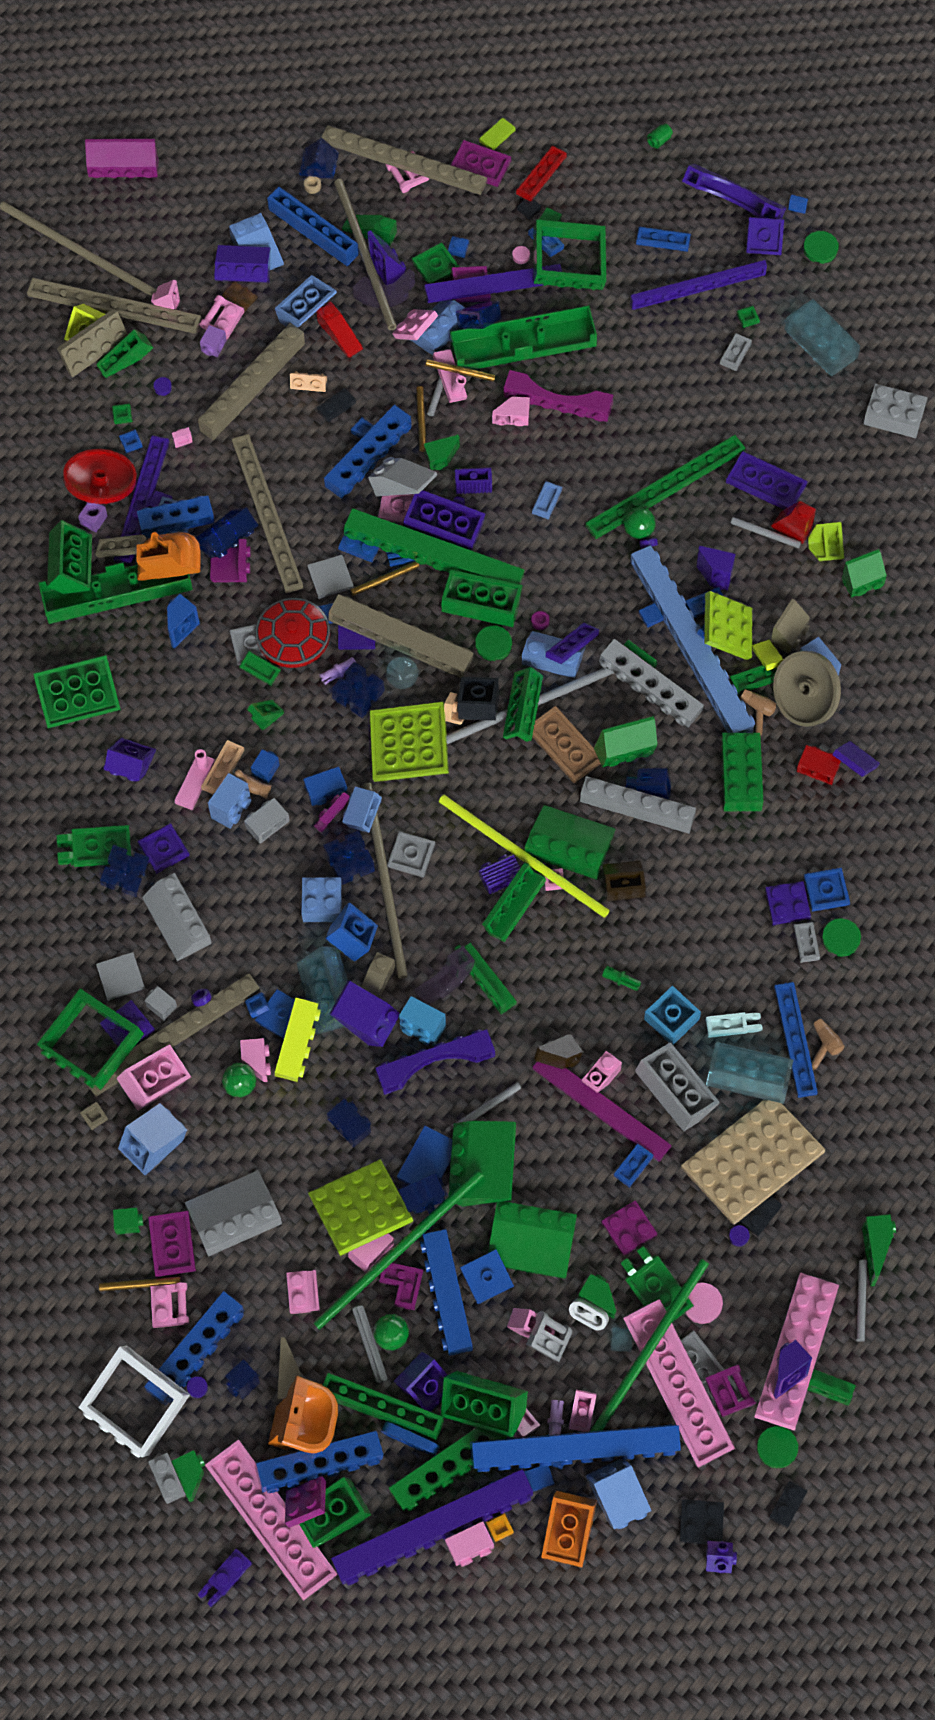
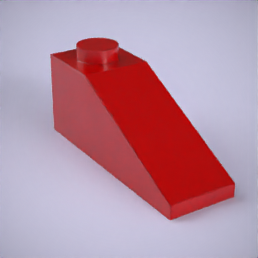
[316,301,363,358]

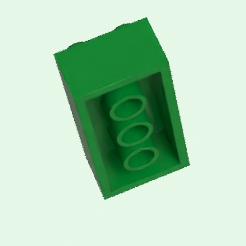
[721,733,763,812]

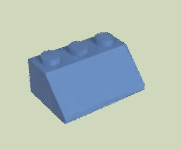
[275,275,337,327]
[411,300,468,355]
[522,631,586,679]

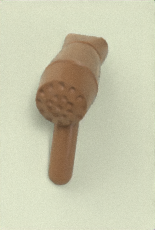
[740,689,776,735]
[235,770,272,799]
[811,1019,845,1069]

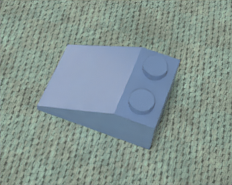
[229,213,284,270]

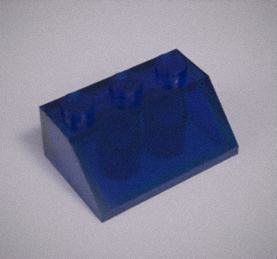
[196,507,259,558]

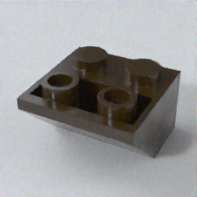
[602,861,646,901]

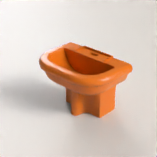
[136,532,201,581]
[268,1376,338,1454]

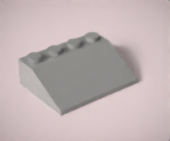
[185,1170,282,1257]

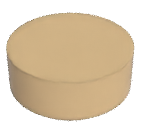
[304,176,321,194]

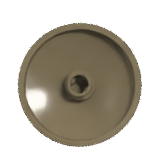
[773,651,841,727]

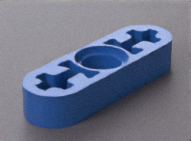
[381,1422,440,1457]

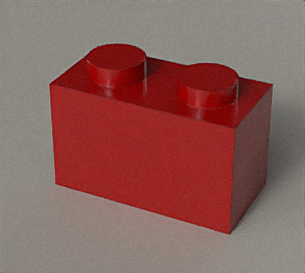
[797,745,841,785]

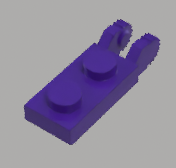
[198,1549,252,1607]

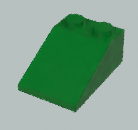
[862,1215,896,1287]
[299,1477,372,1548]

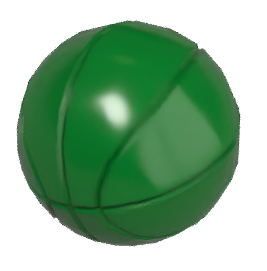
[624,507,656,539]
[222,1063,257,1097]
[373,1314,409,1351]

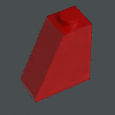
[771,501,816,544]

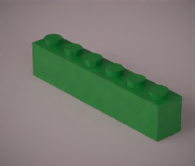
[323,1373,444,1441]

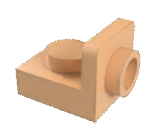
[444,692,464,725]

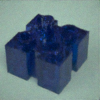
[331,662,385,718]
[323,830,375,885]
[100,845,150,897]
[399,1173,448,1214]

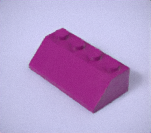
[85,139,159,178]

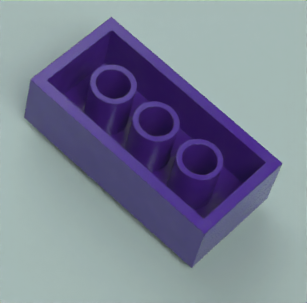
[403,490,485,551]

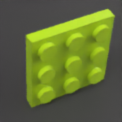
[704,591,752,660]

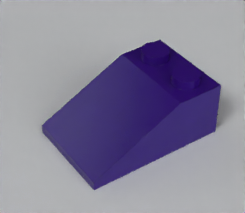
[368,230,406,288]
[329,981,400,1047]

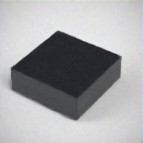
[517,199,542,220]

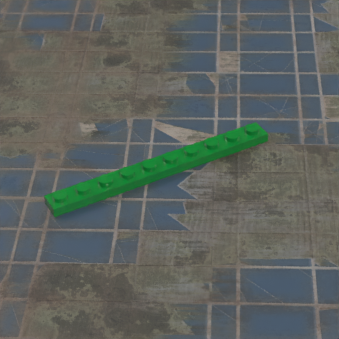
[586,435,746,539]

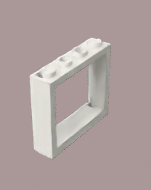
[78,1345,190,1457]

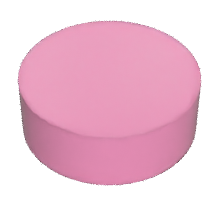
[512,246,530,264]

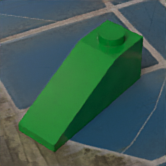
[342,215,397,246]
[96,329,153,378]

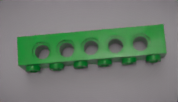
[389,1427,506,1513]

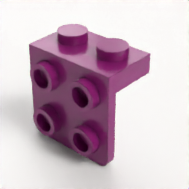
[210,539,251,582]

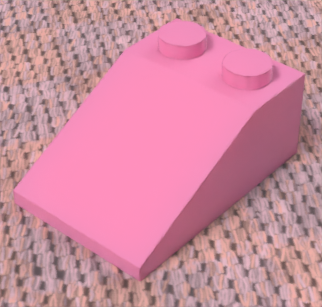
[116,1044,191,1111]

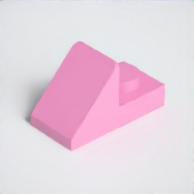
[569,1389,597,1432]

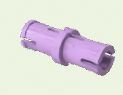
[319,657,358,685]
[547,1400,564,1435]

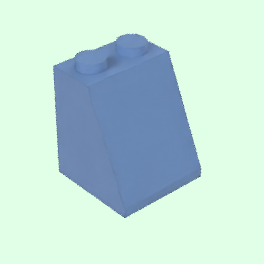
[118,1103,187,1175]
[585,1458,651,1529]

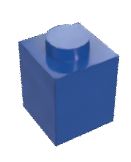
[251,750,280,783]

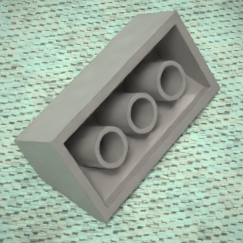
[142,873,212,961]
[635,1042,720,1132]

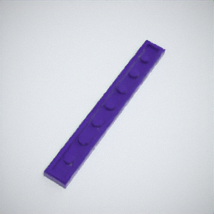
[630,260,767,310]
[424,264,562,303]
[114,435,170,566]

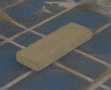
[95,534,146,558]

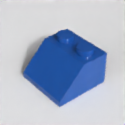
[167,594,200,649]
[326,902,378,962]

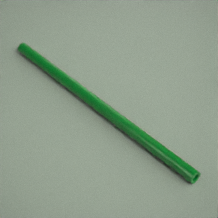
[313,1170,484,1330]
[590,1259,709,1431]

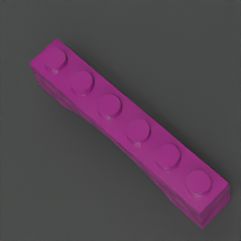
[504,370,614,422]

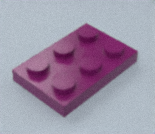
[451,140,511,187]
[148,1211,196,1277]

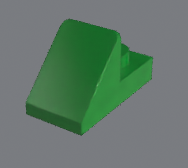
[247,700,284,730]

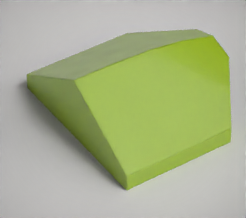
[808,522,844,561]

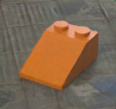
[541,1491,597,1567]

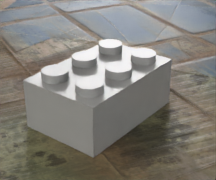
[864,383,928,438]

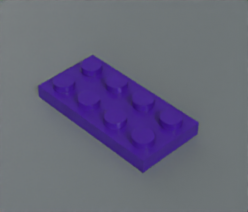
[726,451,808,510]

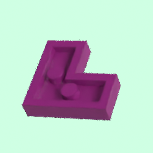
[379,1263,424,1310]

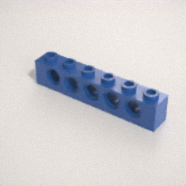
[324,405,412,499]
[144,1291,244,1406]
[256,1431,384,1494]

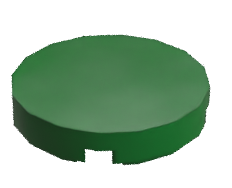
[803,231,839,264]
[475,626,512,661]
[822,918,861,957]
[757,1426,798,1469]

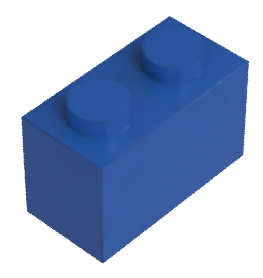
[303,767,348,806]

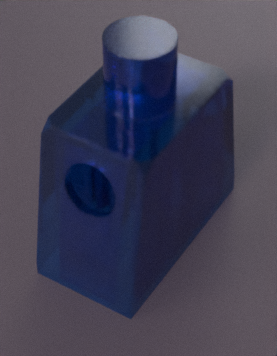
[626,768,672,800]

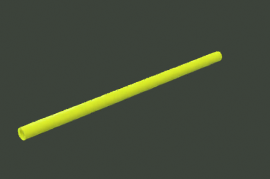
[439,795,610,918]

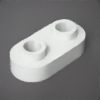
[569,1298,609,1330]

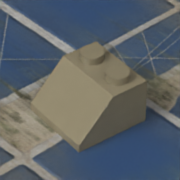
[771,599,810,654]

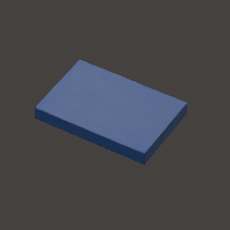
[397,1126,452,1196]

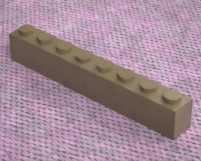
[198,323,305,441]
[328,594,474,678]

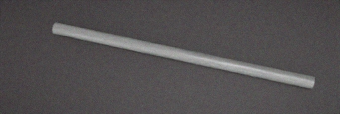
[447,661,623,744]

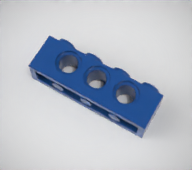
[137,496,214,538]

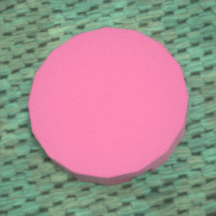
[685,1283,723,1324]

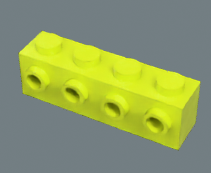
[275,998,321,1082]

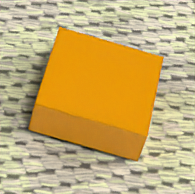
[486,1513,514,1542]

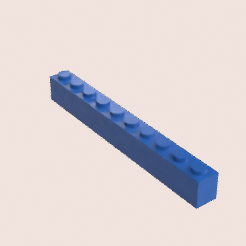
[470,1424,681,1472]

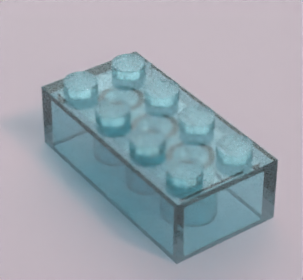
[784,299,860,377]
[706,1042,793,1104]

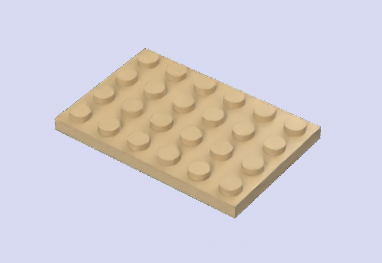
[681,1094,825,1225]

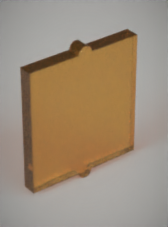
[220,282,258,313]

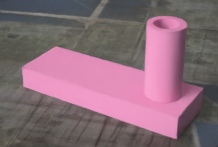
[433,349,467,403]
[175,749,215,810]

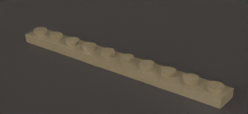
[321,125,487,195]
[27,278,201,334]
[232,434,303,594]
[89,974,260,1097]

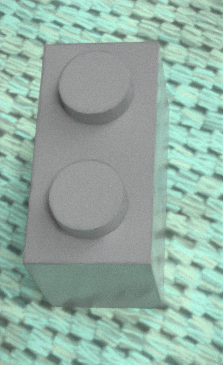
[244,798,289,844]
[148,1453,186,1504]

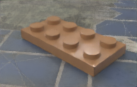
[532,706,601,784]

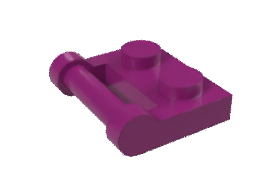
[314,792,350,832]
[705,1365,756,1417]

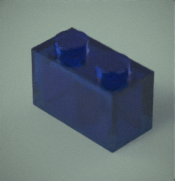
[327,1099,372,1148]
[225,1359,260,1400]

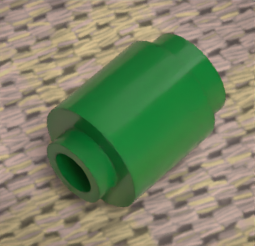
[647,123,673,149]

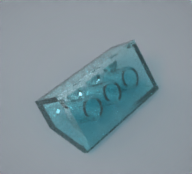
[297,946,348,1034]

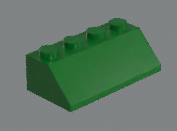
[47,520,92,594]
[441,570,523,627]
[441,1371,528,1437]

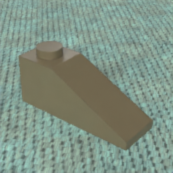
[361,952,395,998]
[277,1337,302,1403]

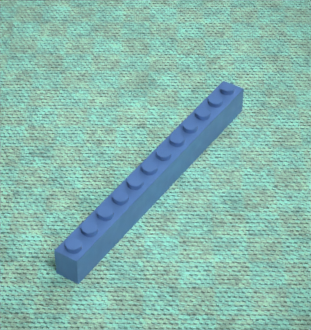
[630,545,755,733]

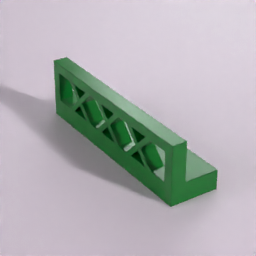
[503,667,543,742]
[482,862,546,942]
[455,943,517,1015]
[807,1369,856,1406]

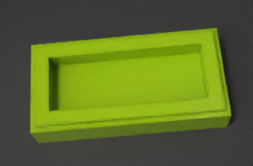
[479,118,515,150]

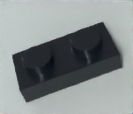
[317,388,356,423]
[769,1481,808,1529]

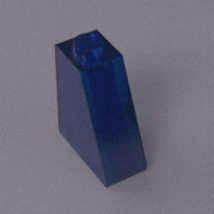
[456,301,502,329]

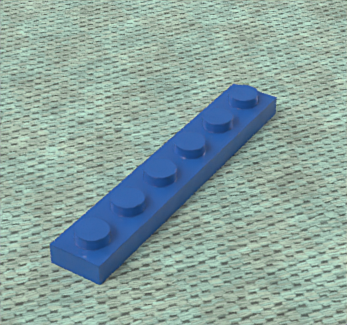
[774,982,818,1098]

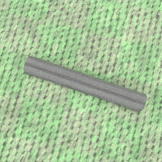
[352,1305,387,1383]

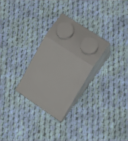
[368,457,437,496]

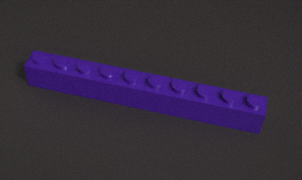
[331,1469,533,1586]

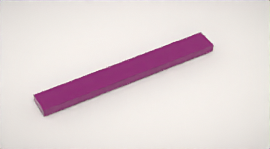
[533,1062,671,1162]

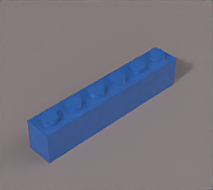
[267,187,359,266]
[420,1229,473,1356]

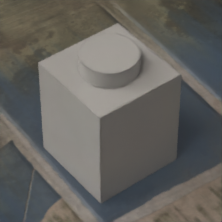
[145,986,177,1021]

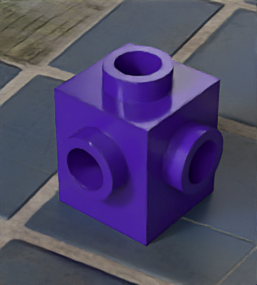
[706,1541,737,1573]

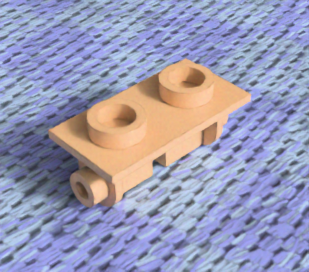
[290,371,327,392]

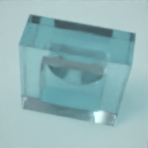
[611,1328,632,1352]

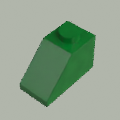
[424,435,460,470]
[578,1274,616,1319]
[171,1450,205,1502]

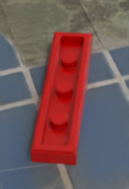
[516,146,567,202]

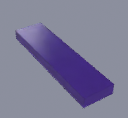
[545,623,599,664]

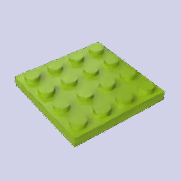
[370,702,449,782]
[308,1159,413,1256]

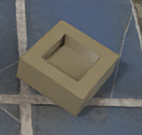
[80,1102,108,1130]

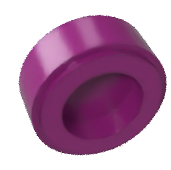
[531,611,550,630]

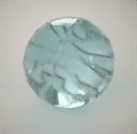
[386,656,419,689]

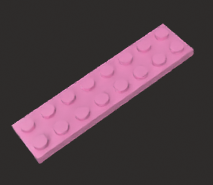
[755,1273,839,1431]
[623,1299,735,1467]
[205,1440,337,1601]

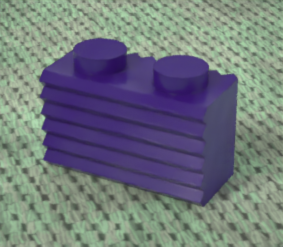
[455,467,492,495]
[479,854,521,894]

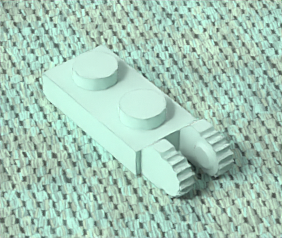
[706,1012,763,1038]

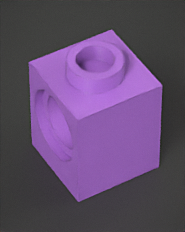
[200,325,227,357]
[78,502,108,532]

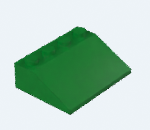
[33,655,121,728]
[525,805,616,880]
[448,1121,516,1207]
[488,1201,577,1279]

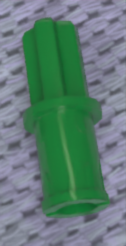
[602,965,641,991]

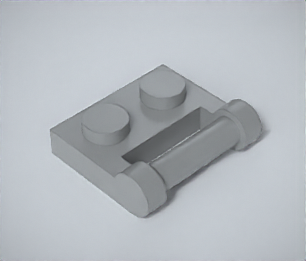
[526,1311,572,1362]

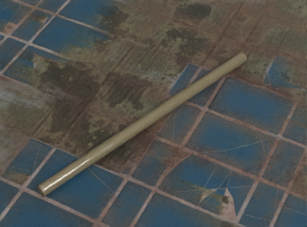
[334,179,397,330]
[0,201,157,297]
[363,783,408,979]

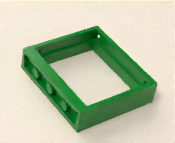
[533,219,606,290]
[37,989,144,1090]

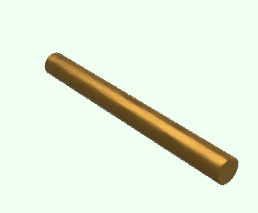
[425,359,495,382]
[416,386,426,452]
[350,561,420,596]
[99,1277,181,1291]

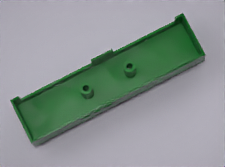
[450,306,597,370]
[38,563,193,624]

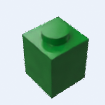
[113,1208,144,1235]

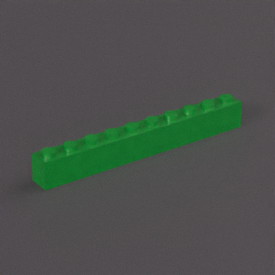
[344,508,525,585]

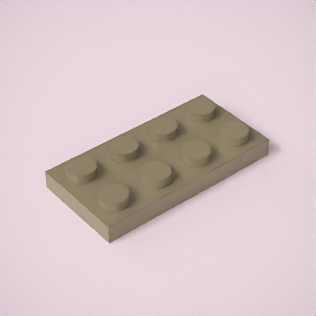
[57,309,128,377]

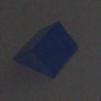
[299,138,339,179]

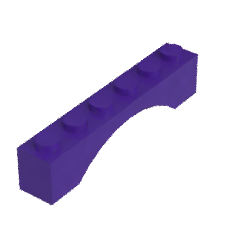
[682,164,787,219]
[375,1029,495,1095]

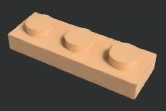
[201,740,244,794]

